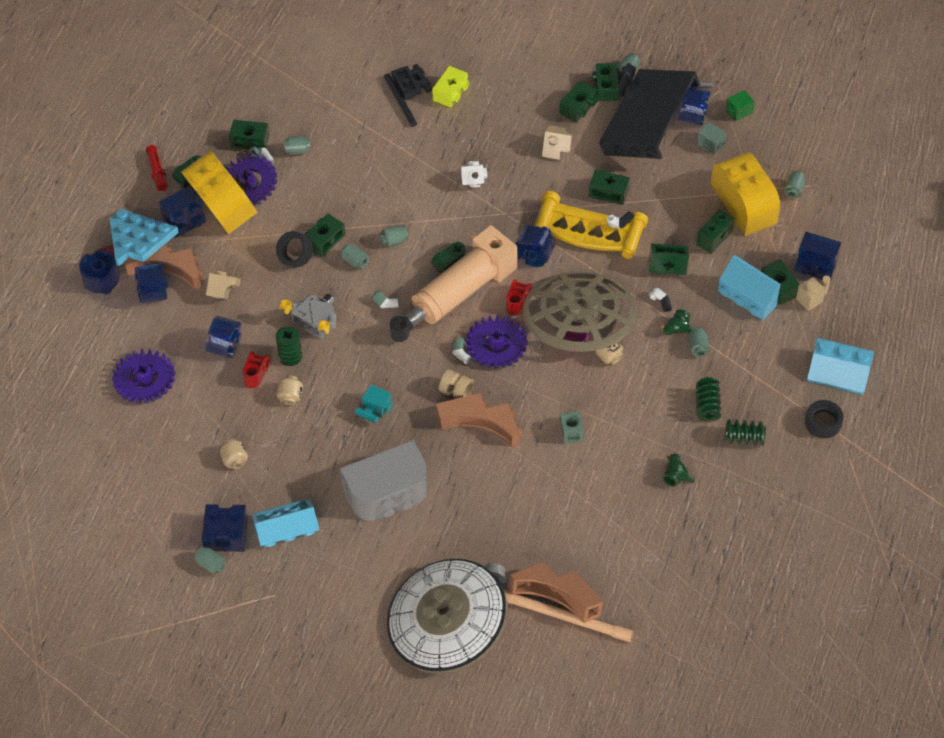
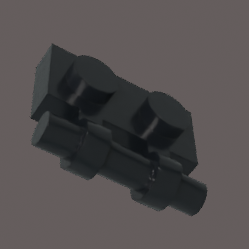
[391,64,432,99]

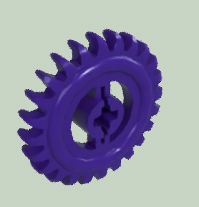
[225,153,278,206]
[465,314,528,369]
[112,348,176,403]

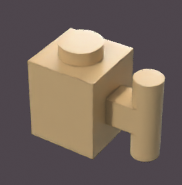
[796,276,830,311]

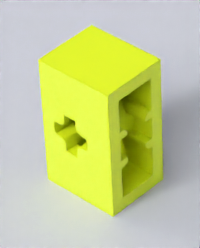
[432,66,469,108]

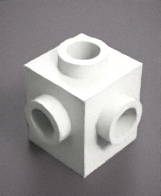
[461,161,487,187]

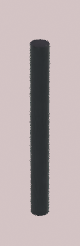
[384,74,417,127]

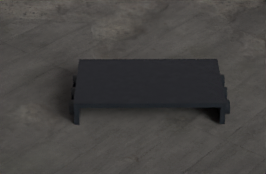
[599,69,700,159]

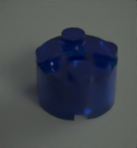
[678,87,711,126]
[515,225,556,267]
[79,250,120,294]
[134,263,167,304]
[205,315,242,359]

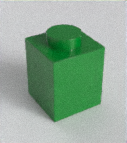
[725,90,755,121]

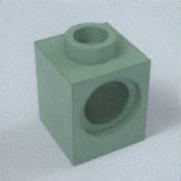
[697,122,726,154]
[560,412,584,444]

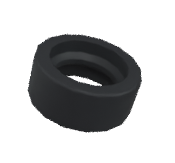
[276,231,313,267]
[805,400,843,439]

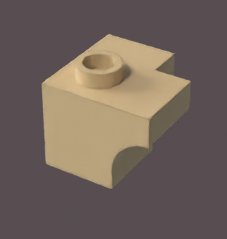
[542,125,573,160]
[206,271,241,300]

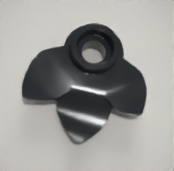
[619,63,636,97]

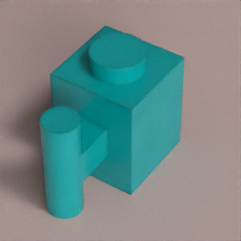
[355,384,393,424]

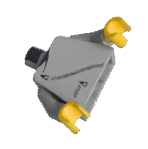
[279,294,337,339]

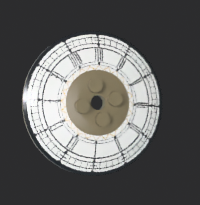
[387,559,507,674]

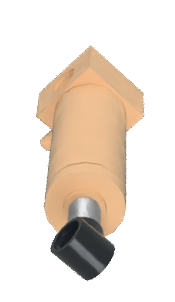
[389,225,517,342]

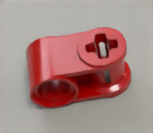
[506,279,532,316]
[242,351,271,388]

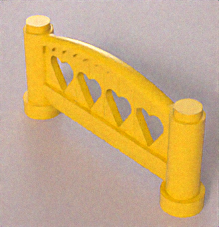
[533,191,648,259]

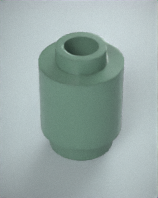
[617,53,640,77]
[284,135,310,155]
[783,171,806,198]
[380,225,408,247]
[341,243,369,269]
[688,328,710,357]
[195,547,226,575]

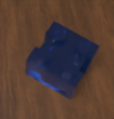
[159,185,206,238]
[795,232,842,281]
[202,504,248,552]

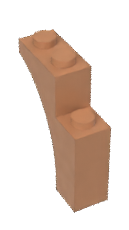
[124,244,203,289]
[436,393,522,447]
[508,562,603,623]

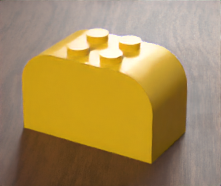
[181,150,258,234]
[711,152,780,236]

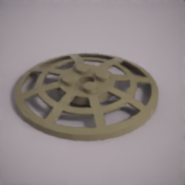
[523,271,637,352]

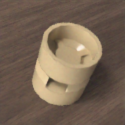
[439,369,474,399]

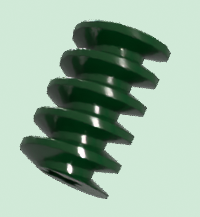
[275,326,302,366]
[696,377,721,421]
[725,419,766,446]

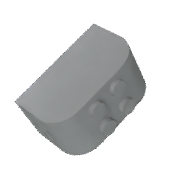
[340,440,428,521]

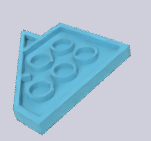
[110,209,178,266]

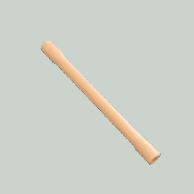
[503,589,633,643]

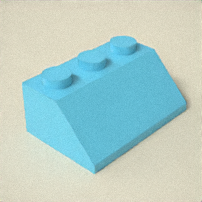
[718,255,780,320]
[807,338,874,395]
[250,498,319,547]

